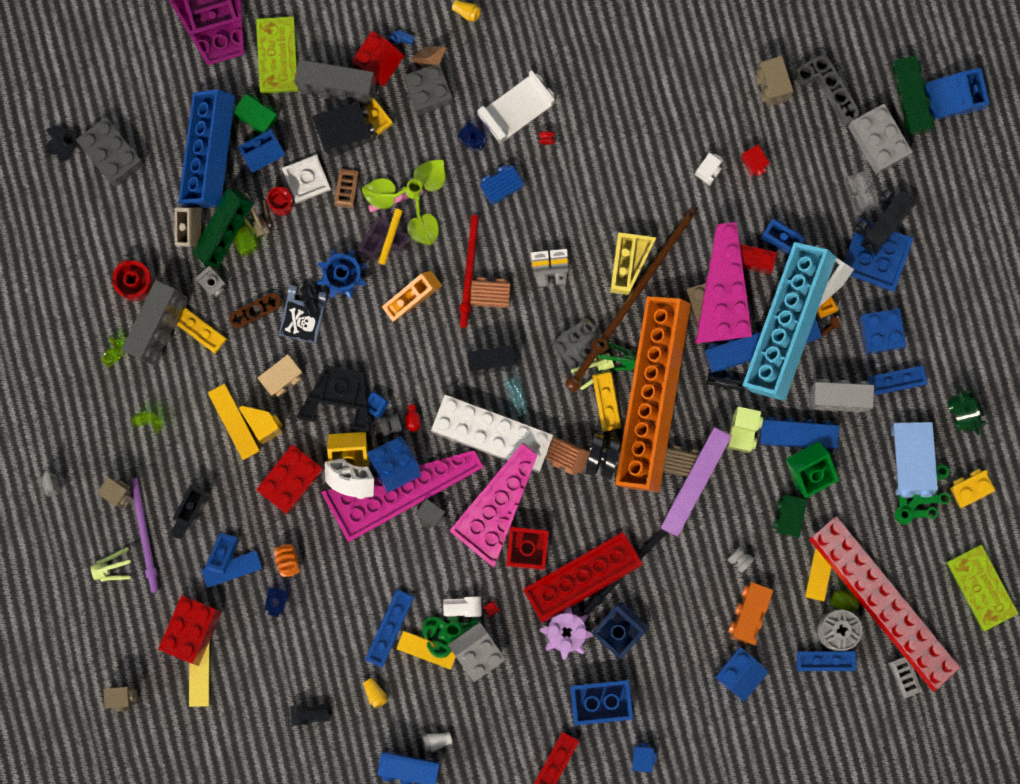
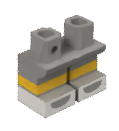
[531,249,568,287]

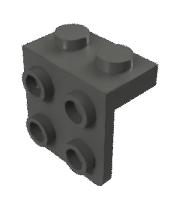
[552,319,609,374]

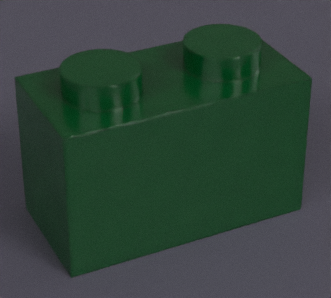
[773,495,807,539]

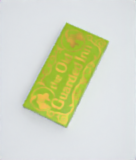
[256,17,298,94]
[946,545,1018,632]

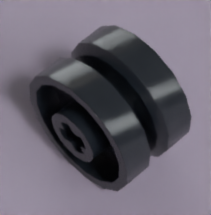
[585,433,621,480]

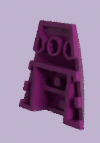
[169,0,244,66]

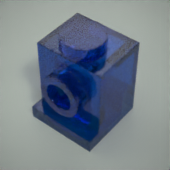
[264,587,289,617]

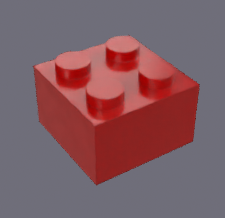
[506,527,549,571]

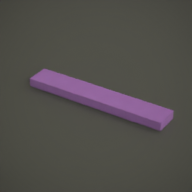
[660,426,732,537]

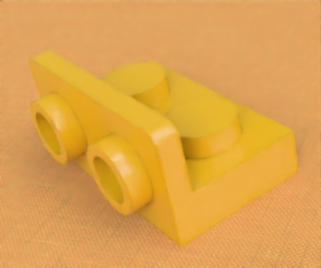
[950,469,995,508]

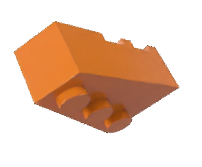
[728,582,773,645]

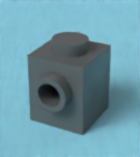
[415,499,446,529]

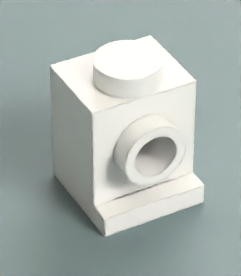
[695,153,723,185]

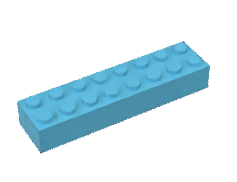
[742,242,837,401]

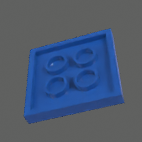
[844,219,914,292]

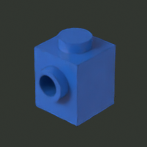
[632,743,657,772]

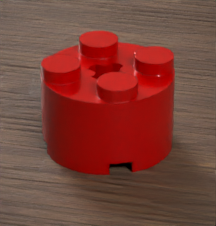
[112,260,154,302]

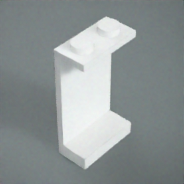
[477,70,555,144]

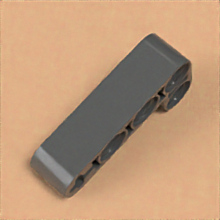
[795,56,859,125]

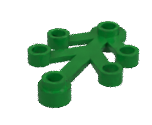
[894,464,951,525]

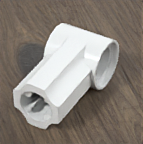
[443,597,482,617]

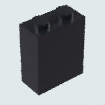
[467,346,519,376]

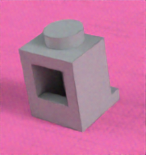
[195,266,227,298]

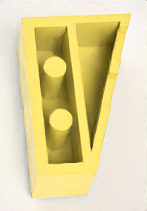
[610,232,656,295]

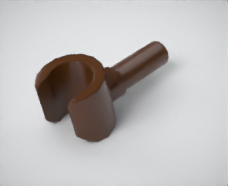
[821,316,842,338]

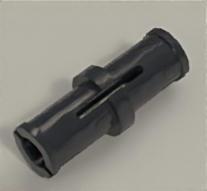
[706,373,745,391]

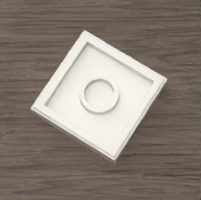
[282,154,331,204]

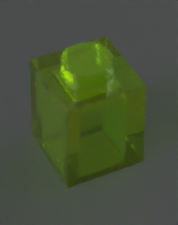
[233,226,259,258]

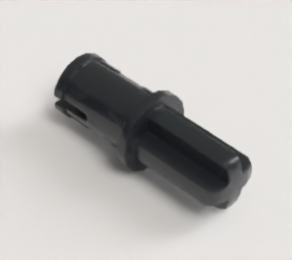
[300,284,321,319]

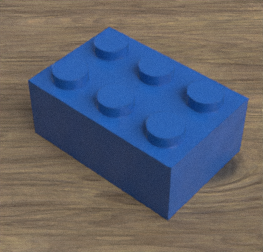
[570,680,633,726]

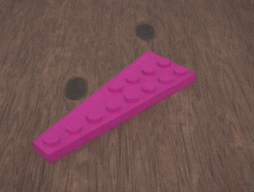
[321,451,484,542]

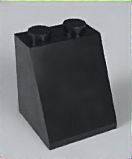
[312,102,376,157]

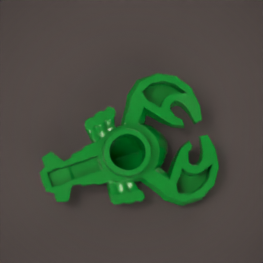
[422,616,480,659]

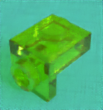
[131,412,162,433]

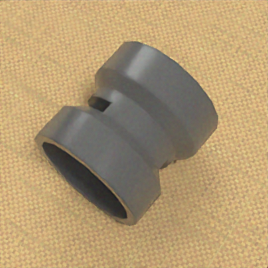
[379,413,403,437]

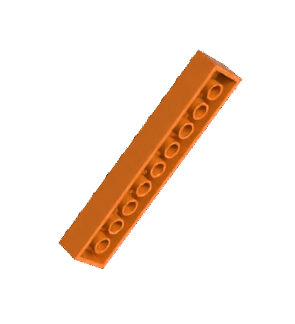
[615,296,691,493]

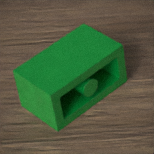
[233,94,278,134]

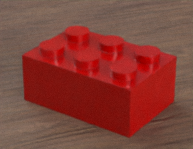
[256,445,324,515]
[158,595,222,666]

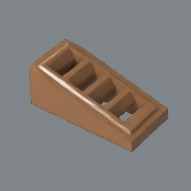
[334,169,359,209]

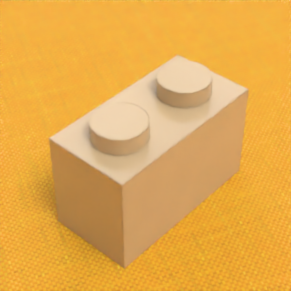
[258,354,304,398]

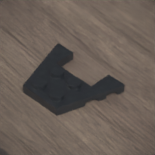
[297,366,371,433]

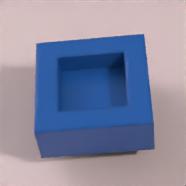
[367,392,389,418]

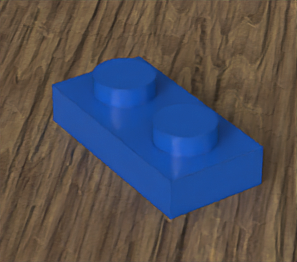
[205,533,239,574]

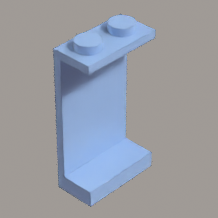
[891,422,938,498]

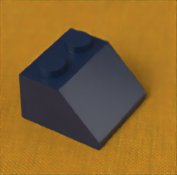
[592,601,650,660]

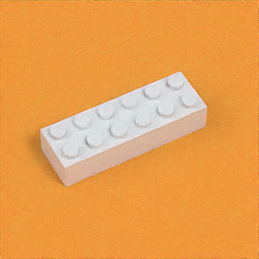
[431,395,553,473]

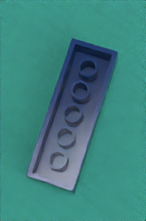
[178,89,235,208]

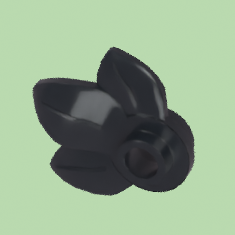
[44,126,79,162]

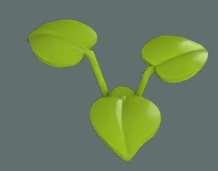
[362,160,445,245]

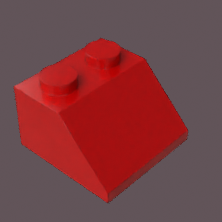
[351,31,405,87]

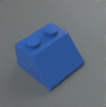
[714,647,768,702]

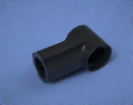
[290,704,330,726]

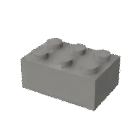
[848,104,913,175]
[810,379,874,412]

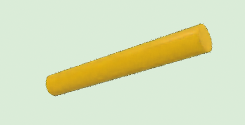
[378,209,403,265]

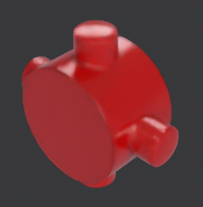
[483,600,500,618]

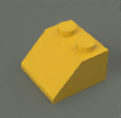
[239,406,283,444]
[327,432,369,468]

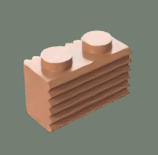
[470,278,510,308]
[546,437,590,475]

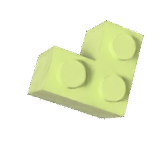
[727,407,763,453]

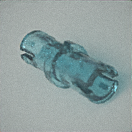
[504,377,529,417]

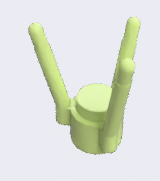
[571,353,614,390]
[91,547,131,582]

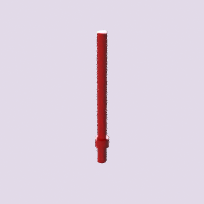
[459,215,479,328]

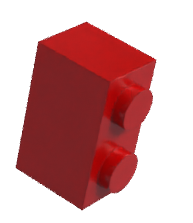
[740,244,777,275]

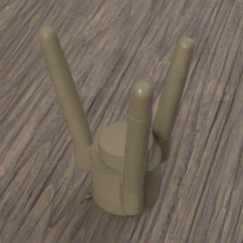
[244,193,272,238]

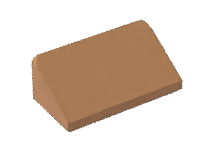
[410,46,446,65]

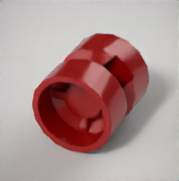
[267,187,294,216]

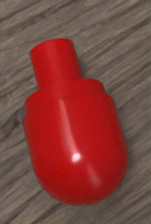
[405,405,421,432]

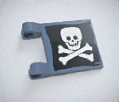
[279,285,327,344]

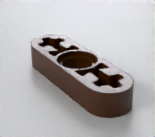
[229,293,281,329]

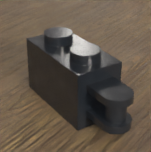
[171,484,210,539]

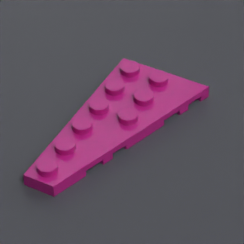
[694,222,752,344]
[449,442,538,567]

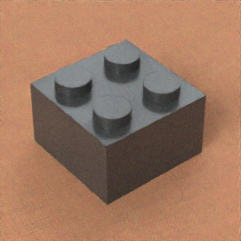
[404,64,453,116]

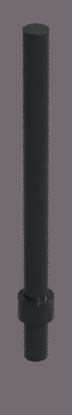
[581,529,667,615]

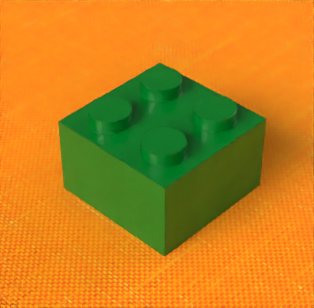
[785,441,839,499]

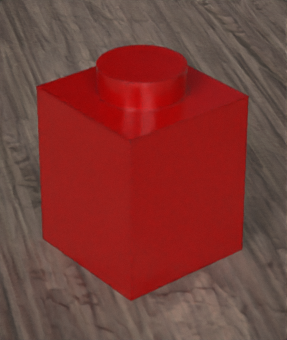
[740,145,770,177]

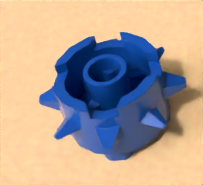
[317,250,367,299]

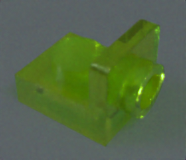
[100,336,126,368]

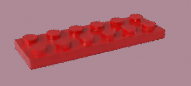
[522,532,643,623]

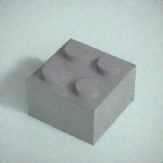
[448,623,506,682]

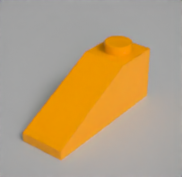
[382,271,442,322]

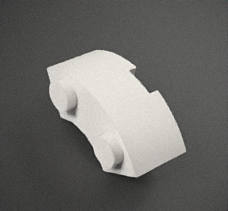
[325,458,374,499]

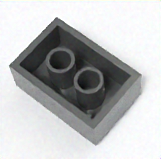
[76,117,144,188]

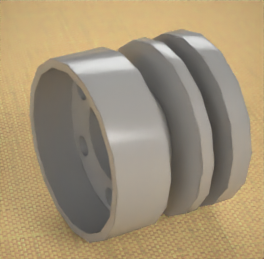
[817,610,862,651]

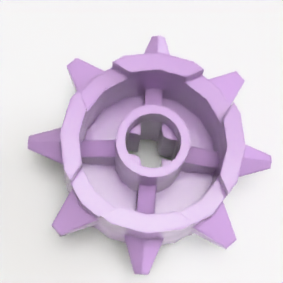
[540,607,593,660]

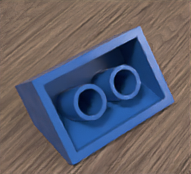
[378,751,440,784]

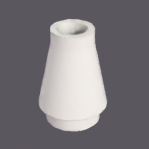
[422,732,452,753]

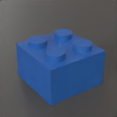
[858,309,906,355]
[367,436,421,493]

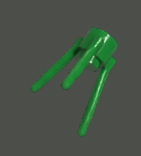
[596,342,637,372]

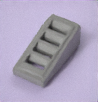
[42,472,61,497]
[888,656,922,699]

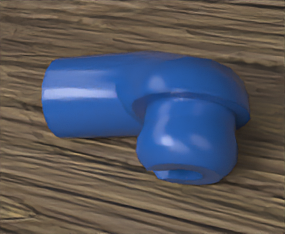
[387,30,415,45]

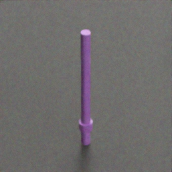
[130,478,159,593]

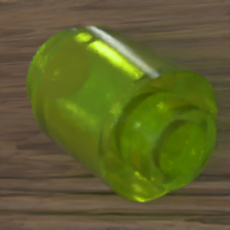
[830,589,860,613]

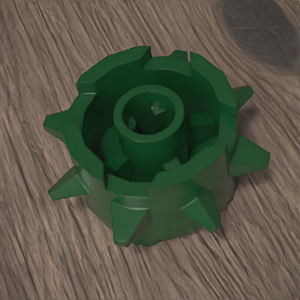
[947,386,987,436]

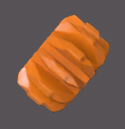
[274,544,300,577]

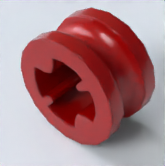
[539,132,556,145]

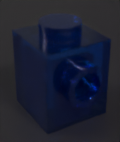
[457,121,487,154]

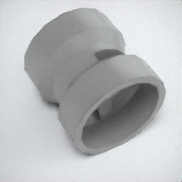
[727,546,754,573]

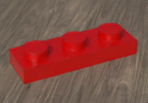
[534,732,579,784]

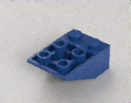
[924,68,990,120]

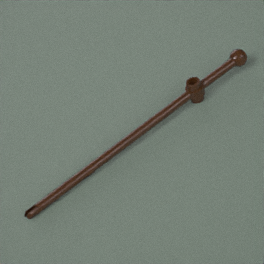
[565,208,697,392]

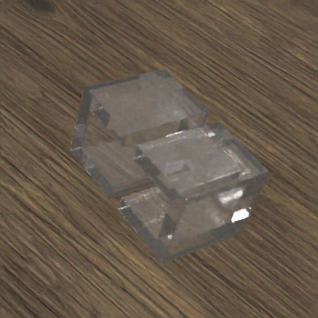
[844,170,879,216]

